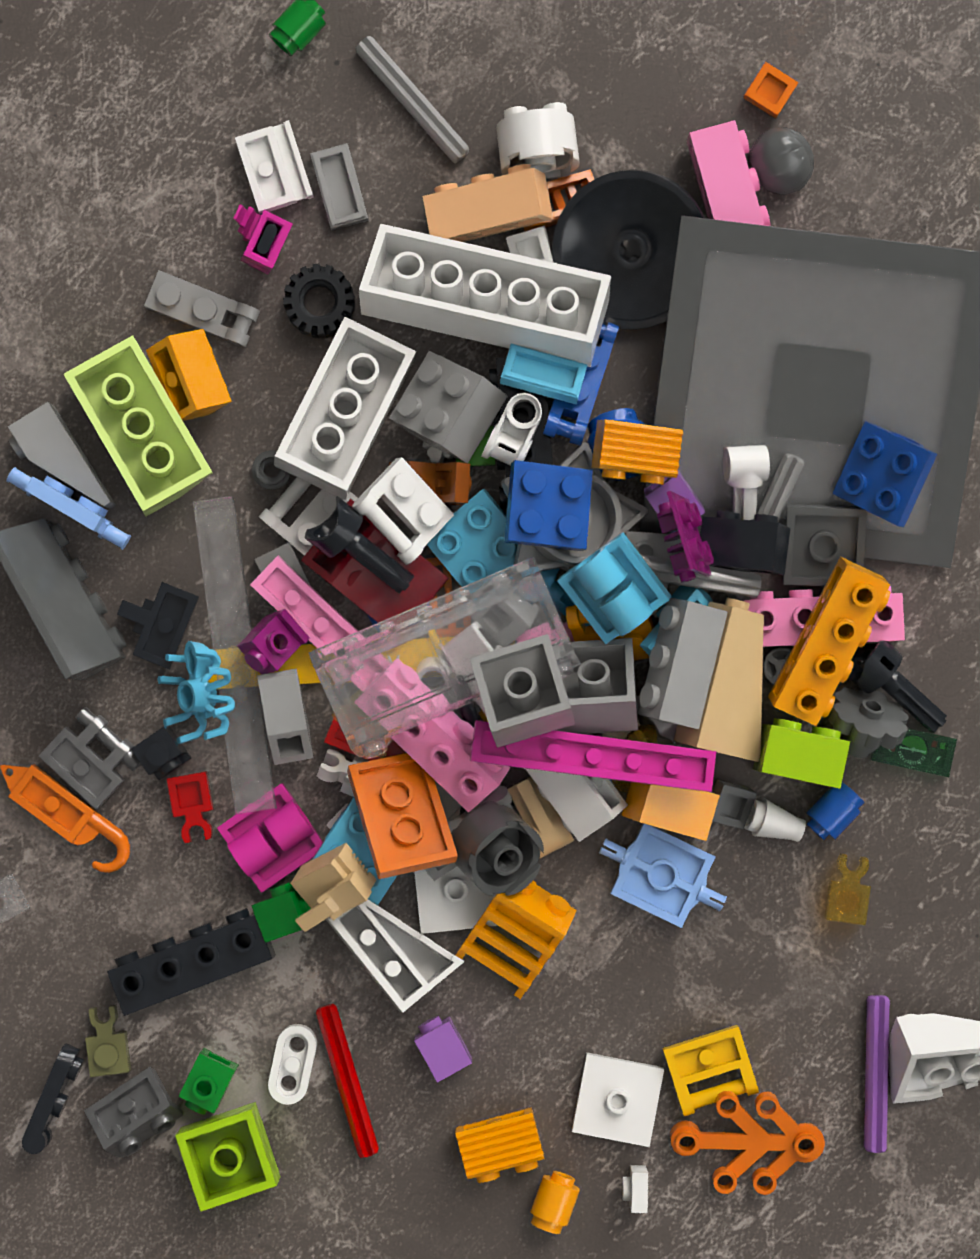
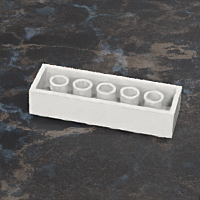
[359,224,611,367]

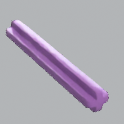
[864,995,890,1153]

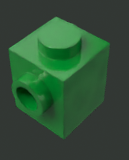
[251,881,311,943]
[178,1048,239,1115]

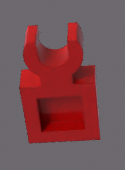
[167,771,214,843]

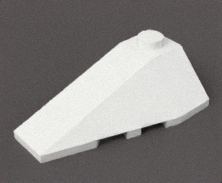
[888,1013,980,1104]

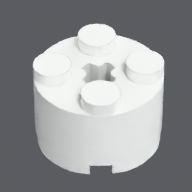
[496,102,580,181]

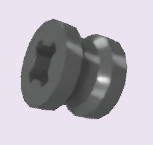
[762,648,792,686]

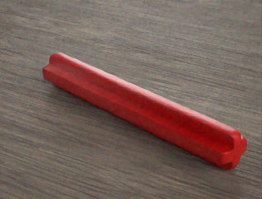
[316,1004,379,1158]

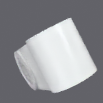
[481,393,542,466]

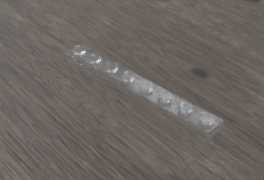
[193,496,277,814]

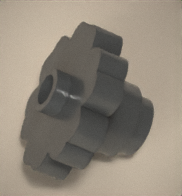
[828,687,909,758]

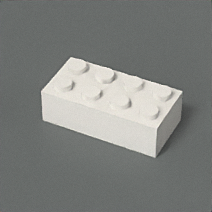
[274,317,416,500]

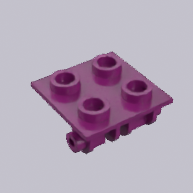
[657,491,714,583]

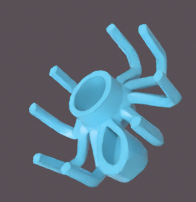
[157,641,235,744]

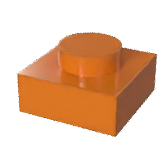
[743,62,799,119]

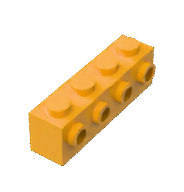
[768,556,890,726]

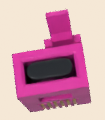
[233,204,293,275]

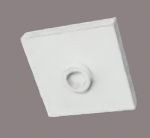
[414,867,498,934]
[572,1052,664,1147]

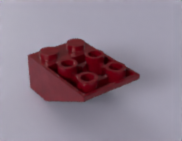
[301,498,449,640]

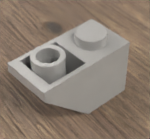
[257,668,313,765]

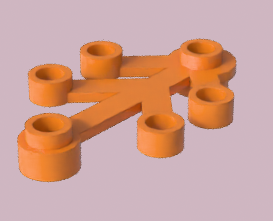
[670,1091,825,1195]

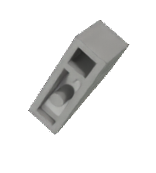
[8,402,116,509]

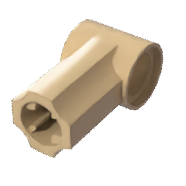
[508,777,574,859]

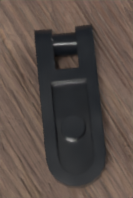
[22,1043,84,1154]

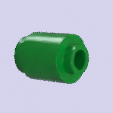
[269,0,326,57]

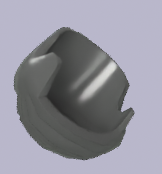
[749,127,814,195]

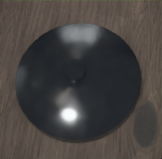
[552,169,705,329]

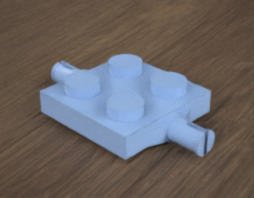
[6,467,131,550]
[599,823,727,928]

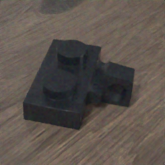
[117,582,199,669]

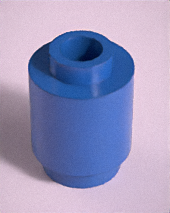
[806,782,865,840]

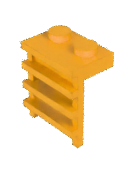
[455,880,577,999]

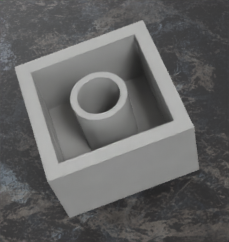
[389,351,508,463]
[552,638,638,734]

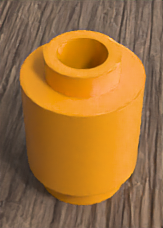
[530,1171,580,1234]

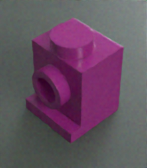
[237,609,310,675]

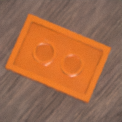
[347,753,458,879]

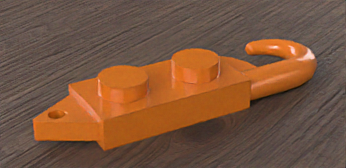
[0,764,130,873]

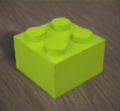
[753,718,850,789]
[175,1102,281,1212]

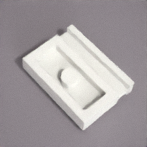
[235,120,314,215]

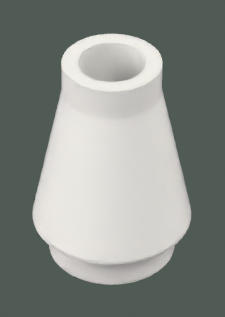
[744,799,806,842]

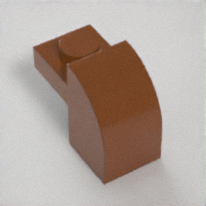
[389,461,472,506]

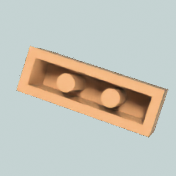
[422,164,554,242]

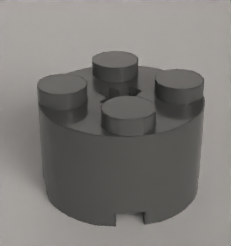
[451,801,544,896]

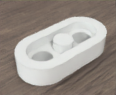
[268,1024,317,1105]

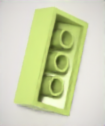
[64,335,213,517]

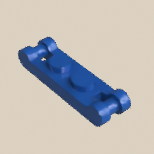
[543,322,619,446]

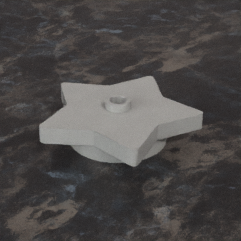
[501,442,648,574]

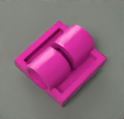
[217,783,323,893]

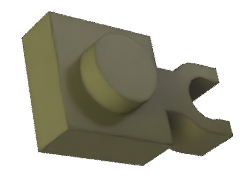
[85,1004,131,1077]

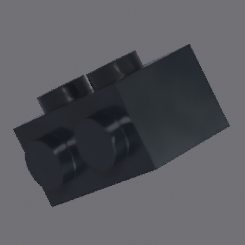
[700,511,791,576]

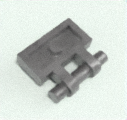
[39,707,141,809]

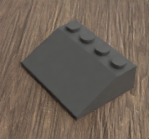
[0,519,127,680]

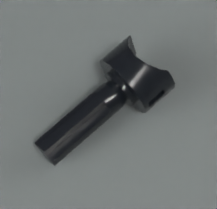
[304,496,414,594]
[849,641,947,733]

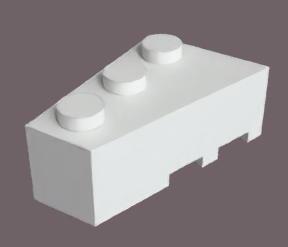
[326,900,465,1013]

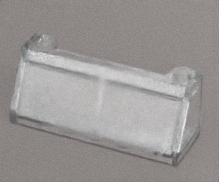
[309,557,581,759]

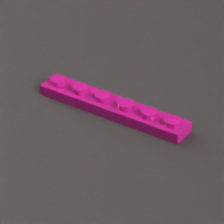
[470,720,716,792]

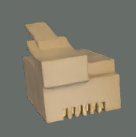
[291,843,376,932]

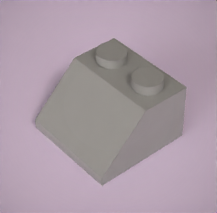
[469,634,576,748]

